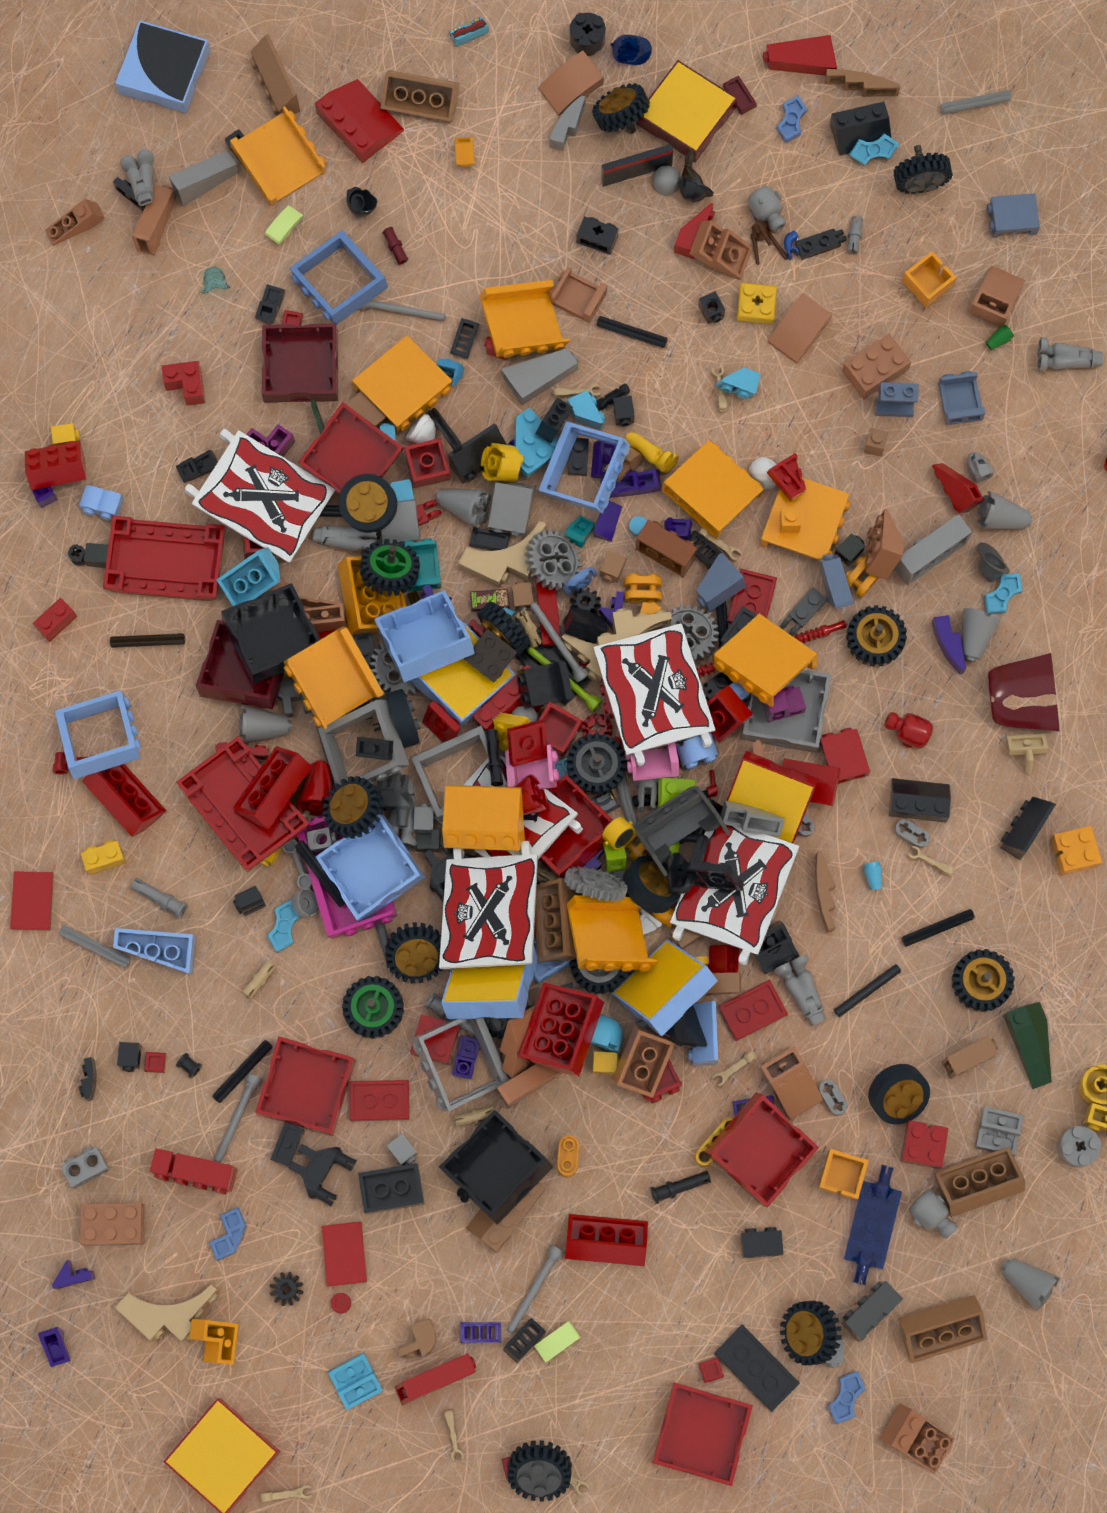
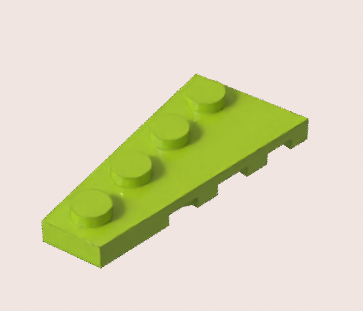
[658,778,696,856]

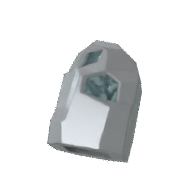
[967,452,994,483]

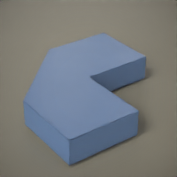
[209,1207,246,1261]

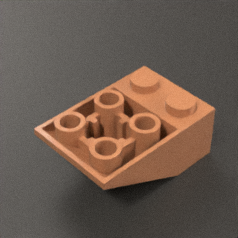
[969,265,1025,327]
[865,509,904,580]
[759,1047,824,1120]
[879,1404,955,1474]

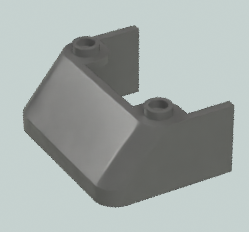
[634,786,730,876]

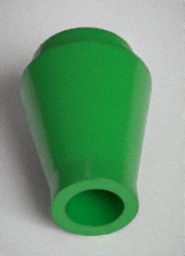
[985,325,1014,351]

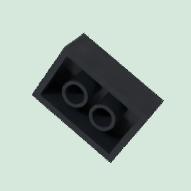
[358,1163,425,1215]

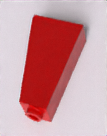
[763,35,837,76]
[395,1353,476,1405]

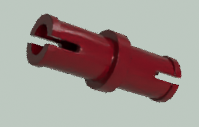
[382,227,408,265]

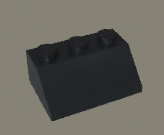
[830,101,891,156]
[448,423,507,484]
[889,778,951,822]
[1000,797,1056,860]

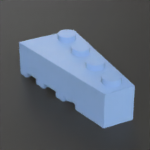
[113,928,196,974]

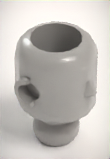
[747,186,786,232]
[910,1190,957,1239]

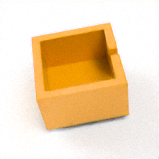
[902,251,957,308]
[1050,826,1102,876]
[818,1149,869,1201]

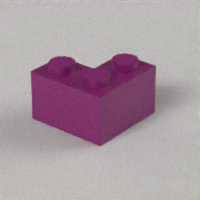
[246,424,295,457]
[762,686,806,723]

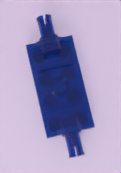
[844,1165,902,1285]

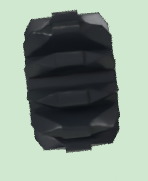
[570,587,601,615]
[270,1272,304,1306]

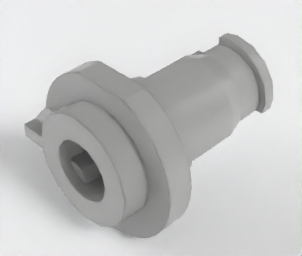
[633,778,659,813]

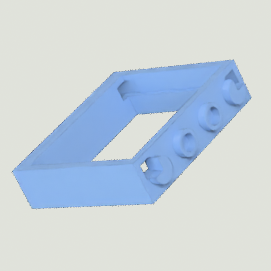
[539,421,630,514]
[55,690,141,779]

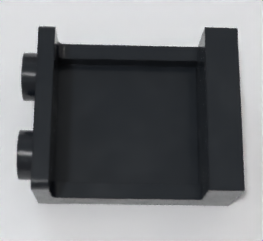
[516,661,573,708]

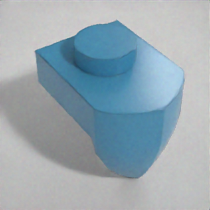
[437,358,464,387]

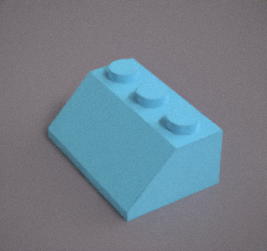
[216,547,280,606]

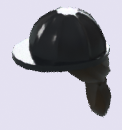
[679,149,714,202]

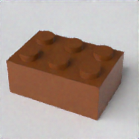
[635,520,697,578]

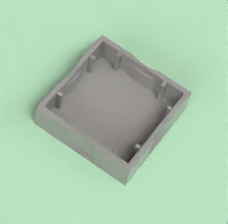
[741,670,831,753]

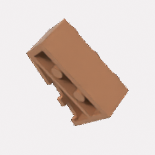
[299,596,346,633]

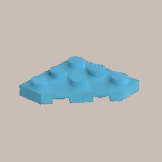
[514,407,559,478]

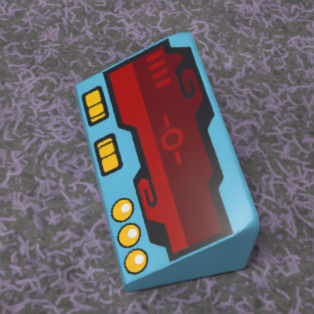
[449,17,489,47]

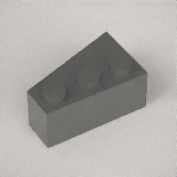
[842,1281,903,1342]

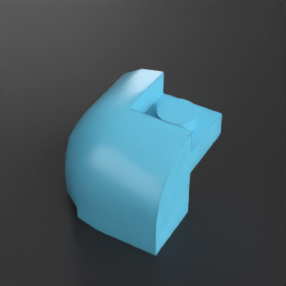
[591,1014,623,1055]

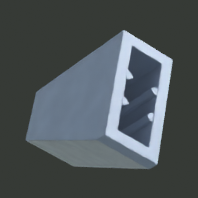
[696,553,746,612]
[818,553,854,609]

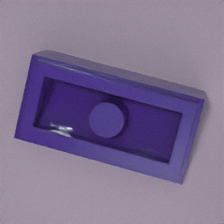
[591,440,616,479]
[594,500,622,542]

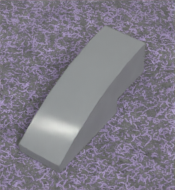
[549,96,585,151]
[720,800,785,837]

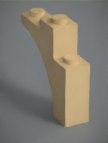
[458,521,546,588]
[597,608,672,686]
[561,634,602,683]
[115,1284,219,1342]

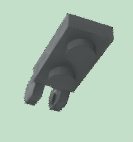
[780,587,827,636]

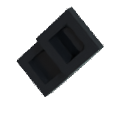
[255,284,285,324]
[176,450,218,483]

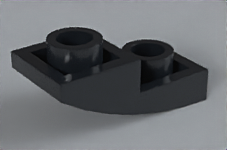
[79,1057,97,1101]

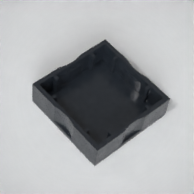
[221,583,320,684]
[439,1110,553,1225]

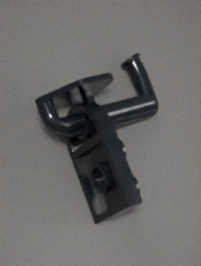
[668,834,744,894]

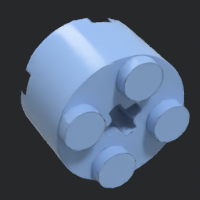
[676,733,718,770]

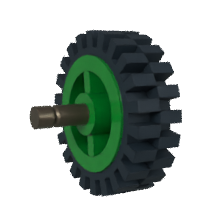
[360,539,420,596]
[342,976,404,1039]

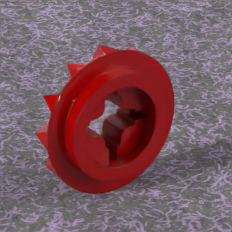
[582,713,612,737]

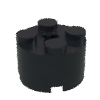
[570,13,606,56]

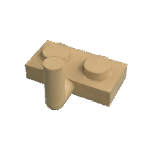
[1006,734,1048,775]

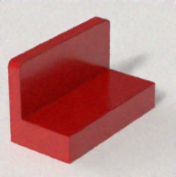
[708,944,740,973]

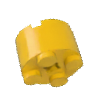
[481,443,524,483]
[1078,1064,1107,1106]

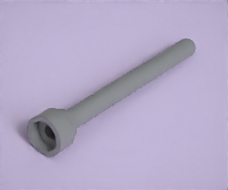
[359,300,446,321]
[530,602,589,683]
[214,1073,263,1163]
[507,1244,565,1333]

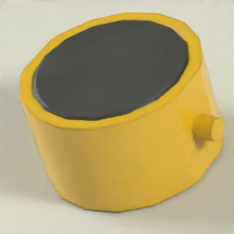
[602,817,635,850]

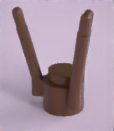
[750,221,788,265]

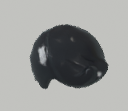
[346,187,378,218]

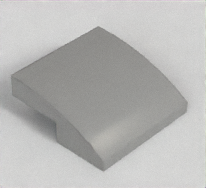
[381,499,421,544]
[975,1107,1023,1156]

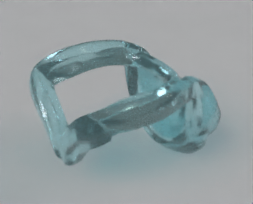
[202,266,231,294]

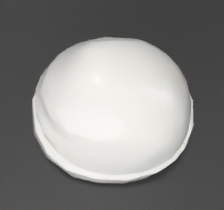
[406,414,436,444]
[749,457,777,490]

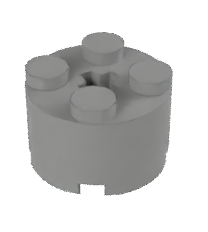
[1057,1126,1101,1167]

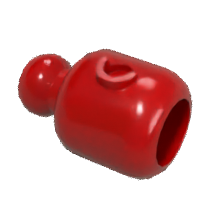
[884,712,933,748]

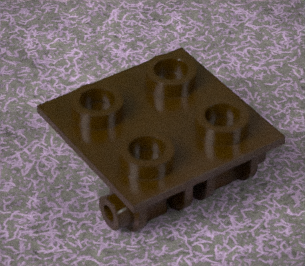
[464,629,518,682]

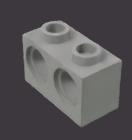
[61,1146,110,1189]

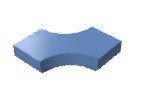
[776,95,808,143]
[828,1371,866,1424]

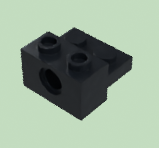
[754,920,799,974]

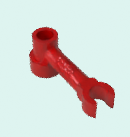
[53,752,94,774]

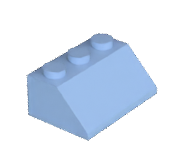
[688,1001,718,1066]

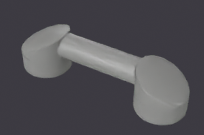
[282,839,312,889]

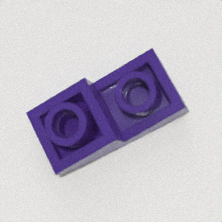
[452,1035,479,1079]

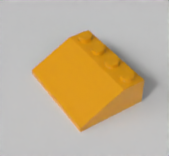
[337,556,406,636]
[442,785,525,851]

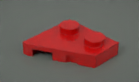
[767,453,806,501]

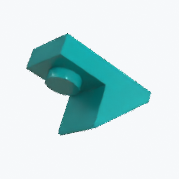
[565,515,596,548]

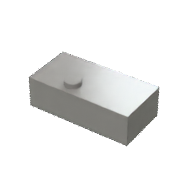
[894,514,972,586]

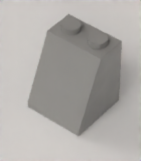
[488,482,536,536]

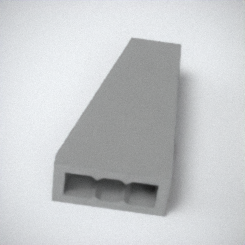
[169,151,239,206]
[501,349,579,405]

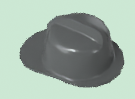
[977,542,1010,583]

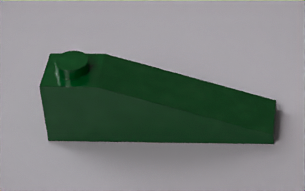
[1003,1002,1052,1089]

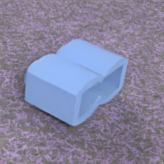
[79,485,124,521]

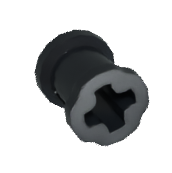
[68,544,85,566]
[176,1053,202,1079]

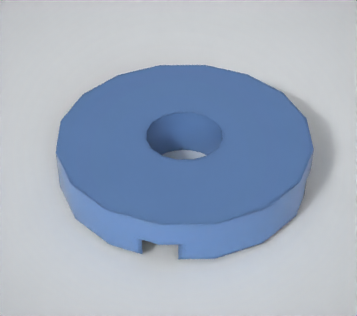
[563,567,597,596]

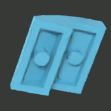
[328,1352,383,1410]

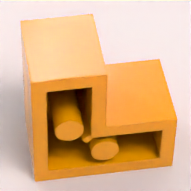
[189,1319,239,1365]

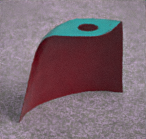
[988,653,1060,732]

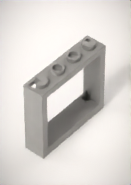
[318,700,409,785]
[412,726,508,823]
[412,1017,509,1111]

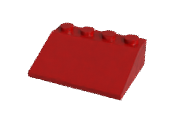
[315,79,404,163]
[518,982,604,1077]

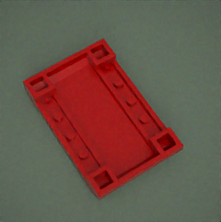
[103,515,226,601]
[176,736,310,873]

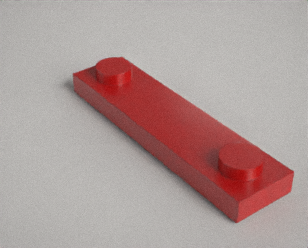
[535,576,561,646]

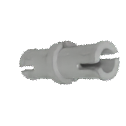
[847,216,863,254]

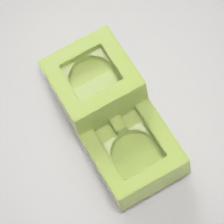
[265,205,303,244]
[534,1321,581,1363]

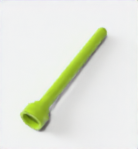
[528,647,603,712]

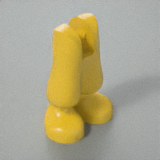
[625,432,679,474]

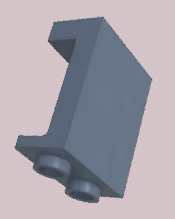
[987,193,1040,238]
[938,371,985,425]
[876,382,919,417]

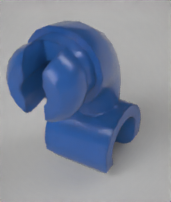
[784,231,799,260]

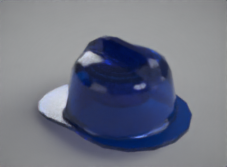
[611,34,652,65]

